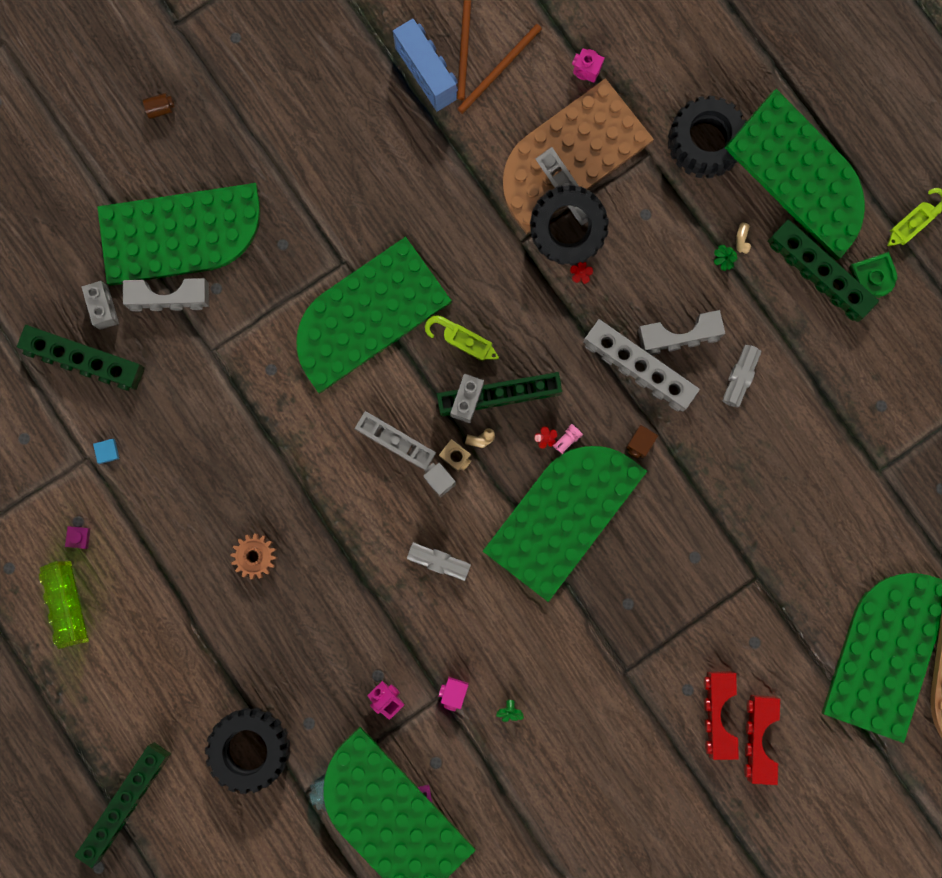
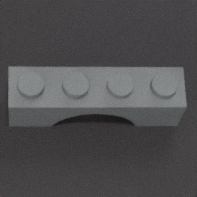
[123,278,209,312]
[637,310,725,355]

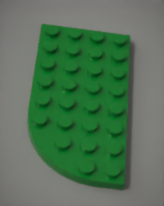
[97,183,260,286]
[296,237,452,394]

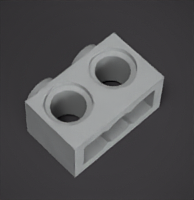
[82,281,119,330]
[450,374,484,423]
[423,463,456,498]

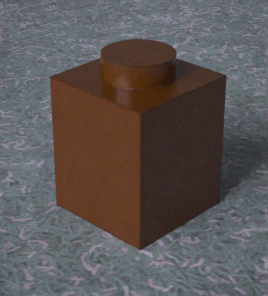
[625,425,658,459]

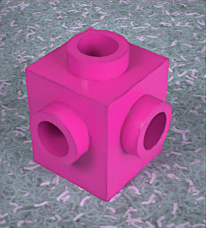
[572,48,605,83]
[367,681,405,720]

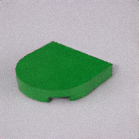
[849,252,897,298]

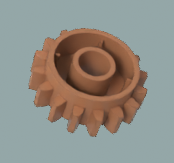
[231,534,278,579]

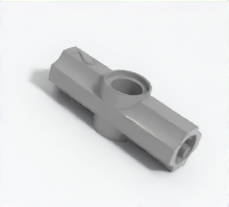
[722,345,761,408]
[407,543,471,581]

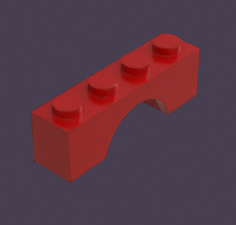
[704,672,739,760]
[744,695,780,785]

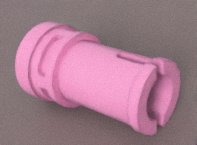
[553,424,583,454]

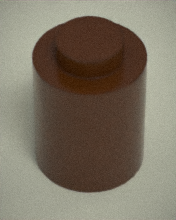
[143,93,175,119]

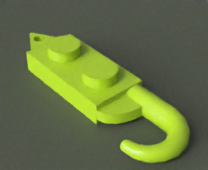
[887,188,942,246]
[425,316,499,362]

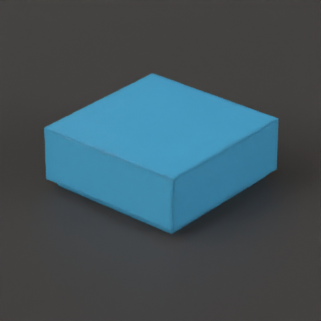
[93,439,119,464]

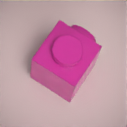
[438,677,469,711]

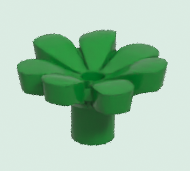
[714,245,737,271]
[496,700,524,722]

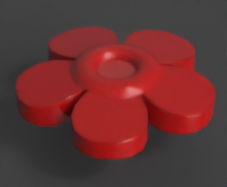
[570,262,593,284]
[534,427,558,449]

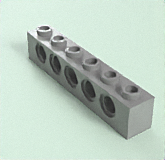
[583,319,700,412]

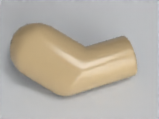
[736,223,751,254]
[465,428,495,448]

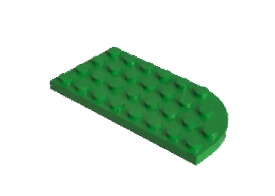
[725,88,865,260]
[482,446,647,602]
[822,573,942,743]
[323,727,476,878]

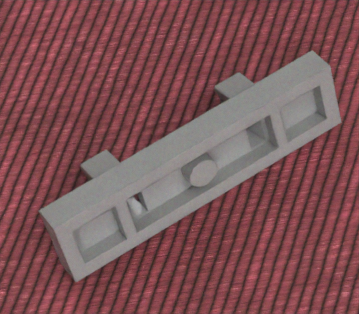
[535,147,588,226]
[355,411,436,470]

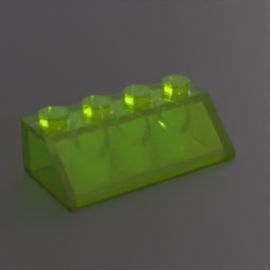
[39,561,89,649]

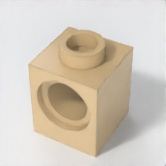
[439,439,471,472]

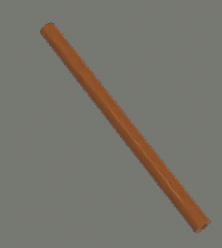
[457,0,471,101]
[457,24,542,114]

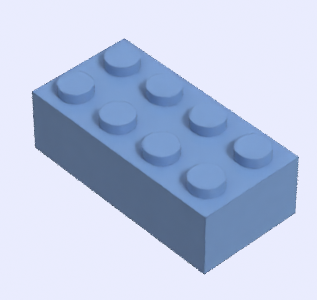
[393,19,458,112]

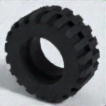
[668,96,747,178]
[530,185,609,265]
[205,708,290,794]

